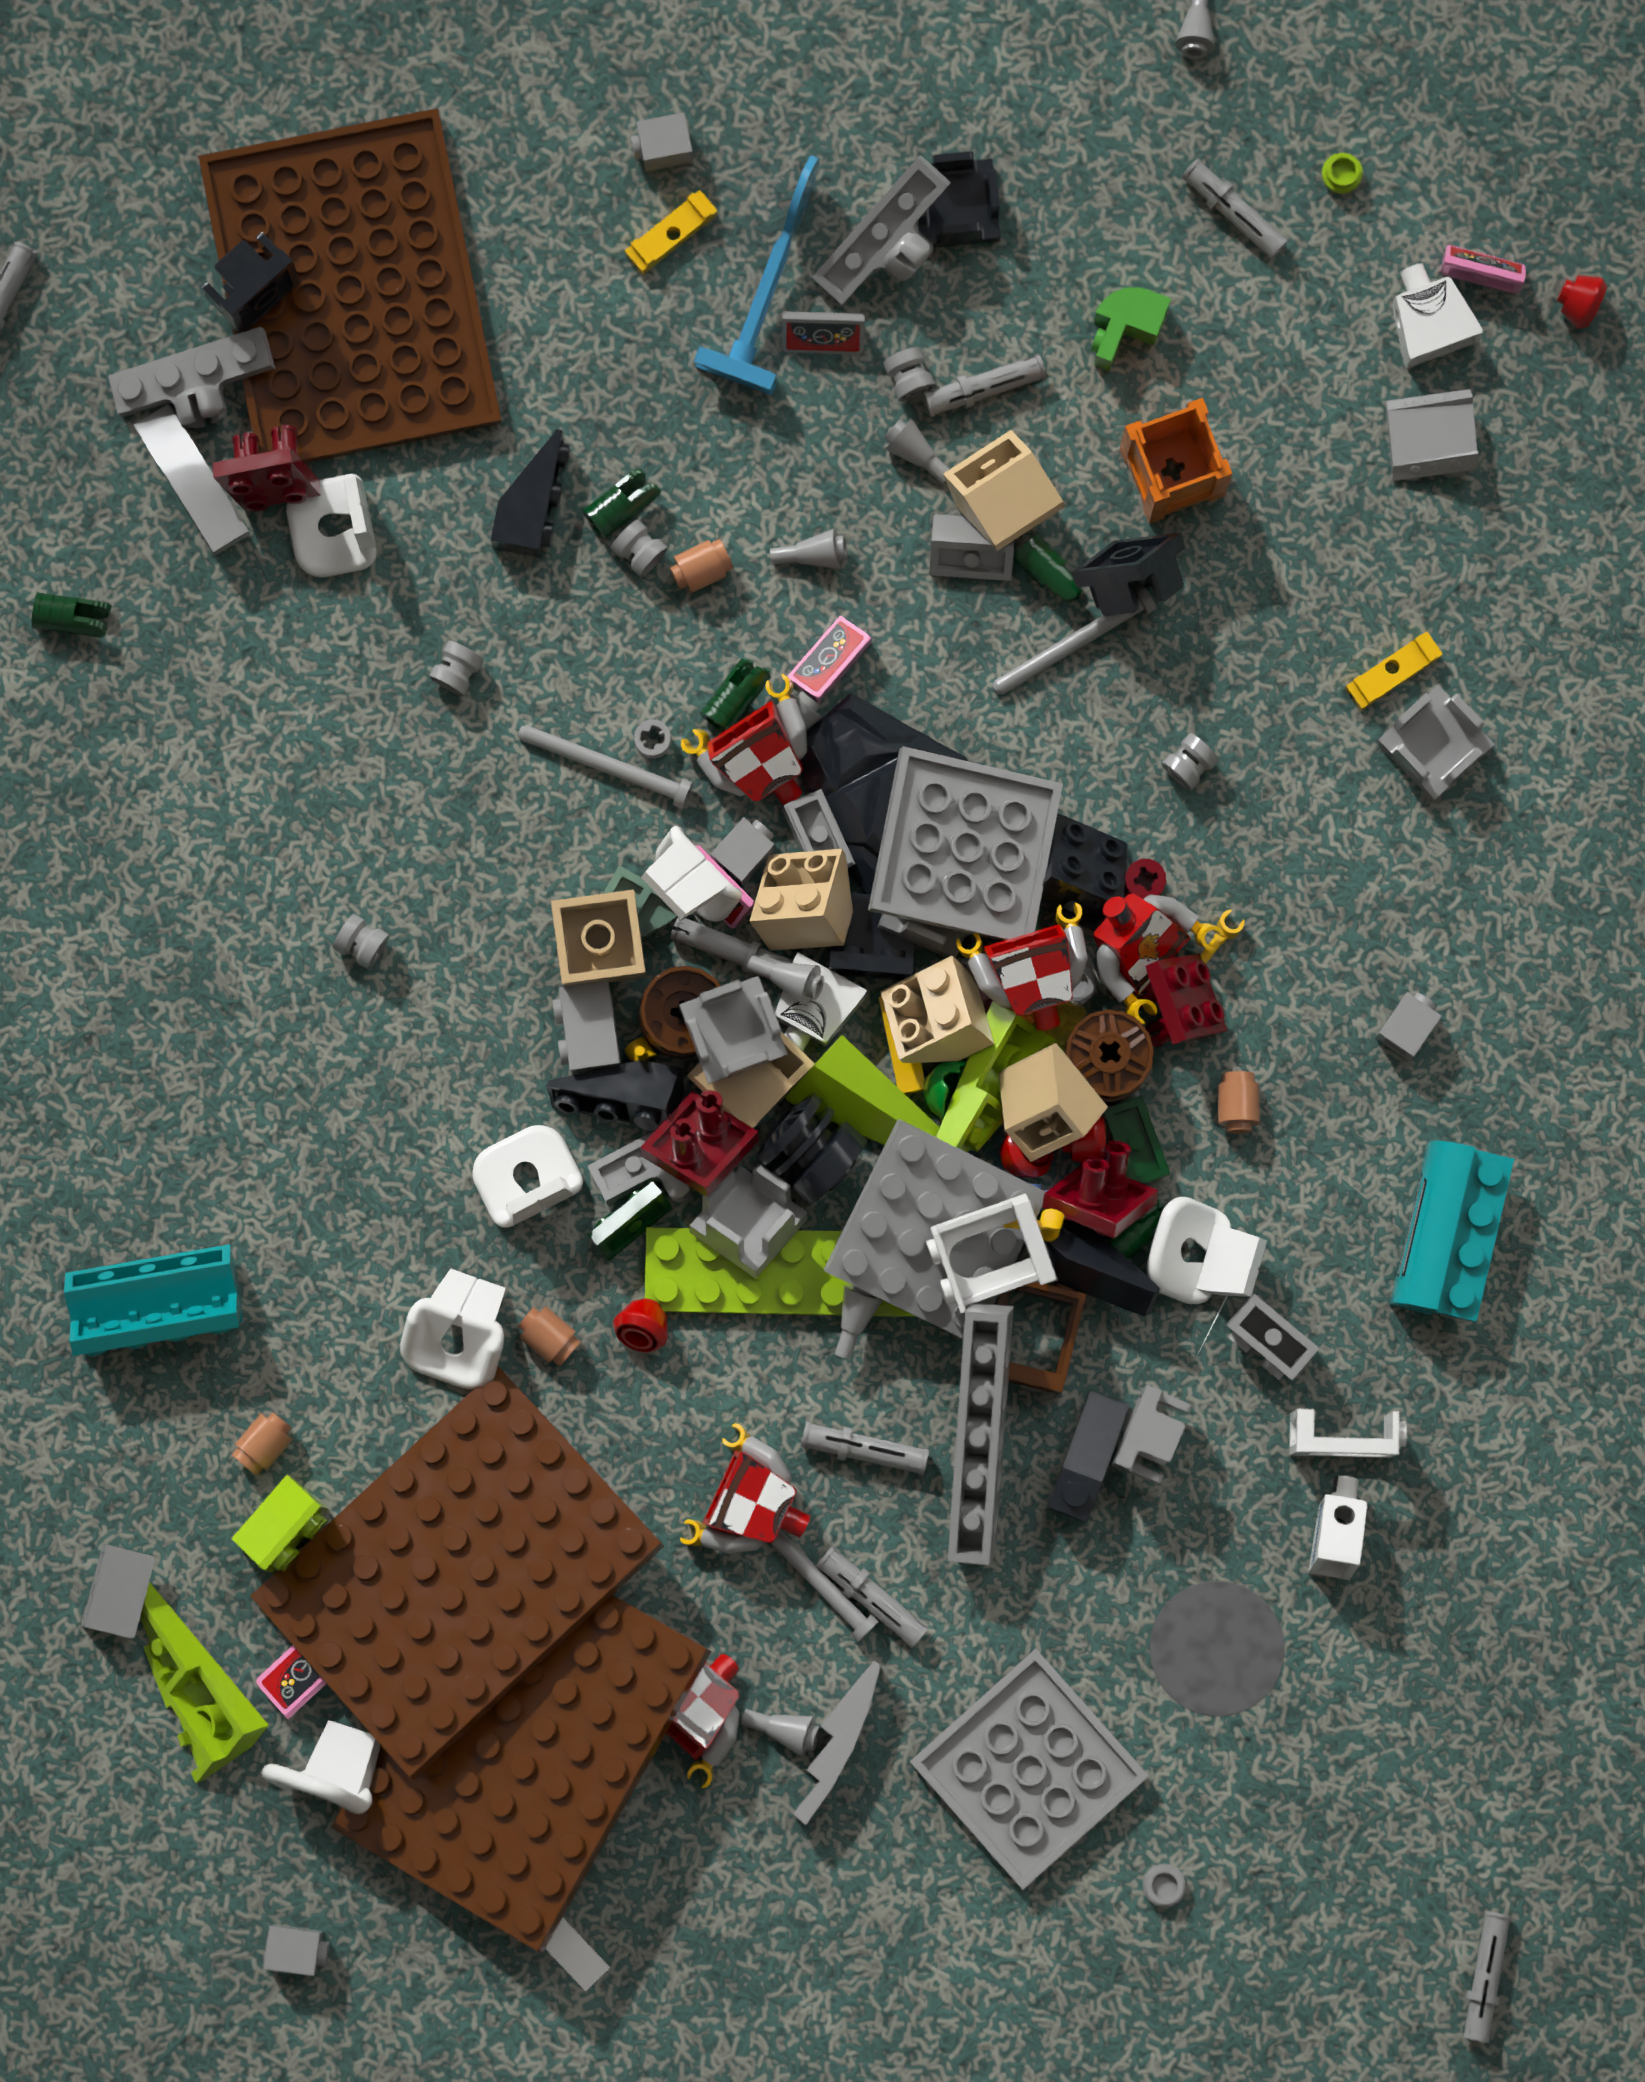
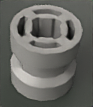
[883,347,936,402]
[611,519,668,577]
[428,640,484,697]
[1161,733,1219,791]
[332,914,390,970]

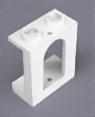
[926,1193,1057,1313]
[1289,1409,1407,1458]

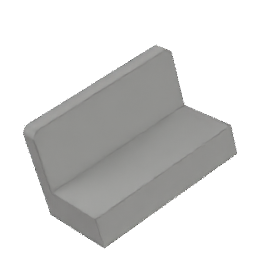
[929,514,1014,581]
[81,1544,155,1638]

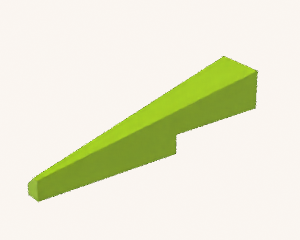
[936,1001,1065,1153]
[784,1035,940,1146]
[139,1582,269,1783]

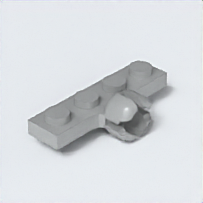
[812,155,951,305]
[108,327,275,428]
[587,1127,755,1205]

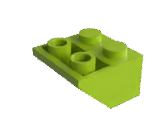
[231,1475,328,1573]

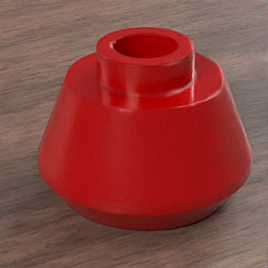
[1556,275,1608,329]
[1062,1116,1106,1165]
[999,1134,1054,1178]
[613,1298,668,1353]

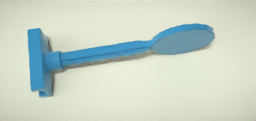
[694,155,820,396]

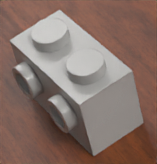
[553,981,621,1075]
[1226,1293,1319,1380]

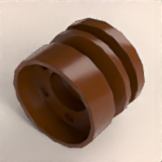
[638,966,720,1059]
[1064,1009,1154,1105]

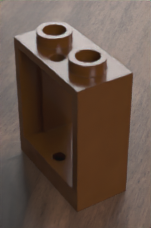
[997,1281,1086,1395]

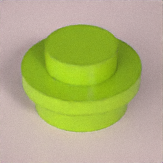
[1322,153,1363,194]

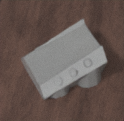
[1385,389,1478,481]

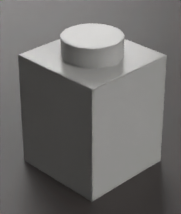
[630,112,693,172]
[711,817,775,887]
[1375,992,1442,1061]
[263,1924,329,1976]

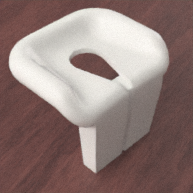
[286,474,377,577]
[641,826,742,922]
[472,1125,583,1228]
[1147,1197,1267,1304]
[400,1269,505,1390]
[262,1720,381,1814]

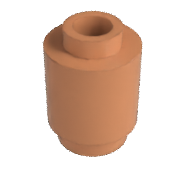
[669,539,734,594]
[1217,1071,1260,1134]
[518,1306,581,1367]
[231,1412,293,1476]

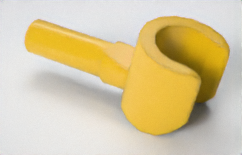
[1200,910,1245,964]
[625,1037,657,1062]
[1003,1209,1064,1242]

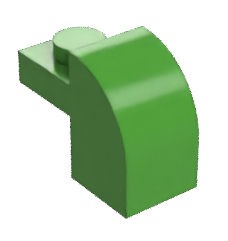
[1090,287,1171,371]

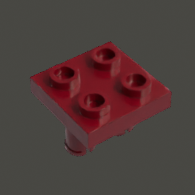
[213,425,321,512]
[1132,953,1227,1047]
[640,1090,759,1197]
[1042,1141,1159,1238]

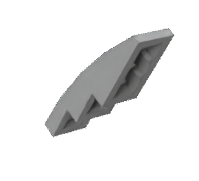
[134,404,250,556]
[793,1660,881,1825]

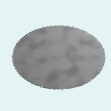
[1150,1581,1284,1716]

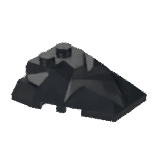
[801,693,969,895]

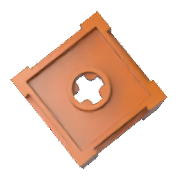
[1120,398,1233,524]

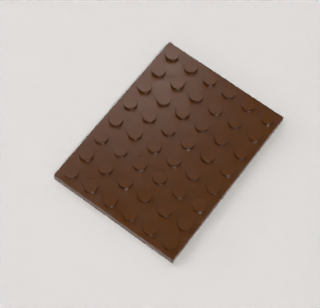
[198,108,502,463]
[250,1366,665,1780]
[331,1595,712,1953]

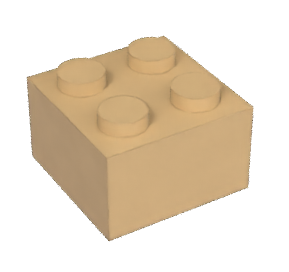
[551,890,646,987]

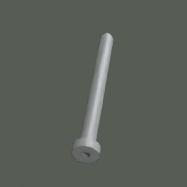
[992,585,1157,695]
[518,725,693,809]
[771,1529,879,1642]

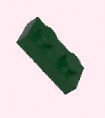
[1103,1096,1171,1184]
[588,1181,673,1261]

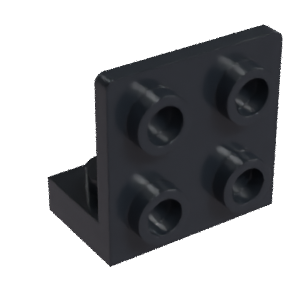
[1039,813,1128,931]
[829,893,915,981]

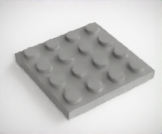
[868,746,1063,941]
[824,1119,1045,1339]
[909,1649,1149,1890]

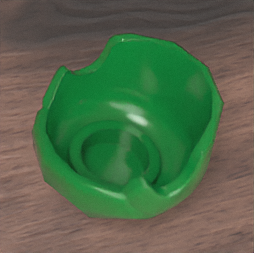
[923,1058,968,1120]

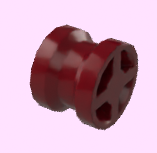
[1124,858,1166,899]

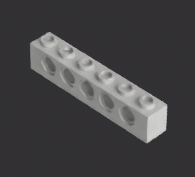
[948,1303,1014,1565]

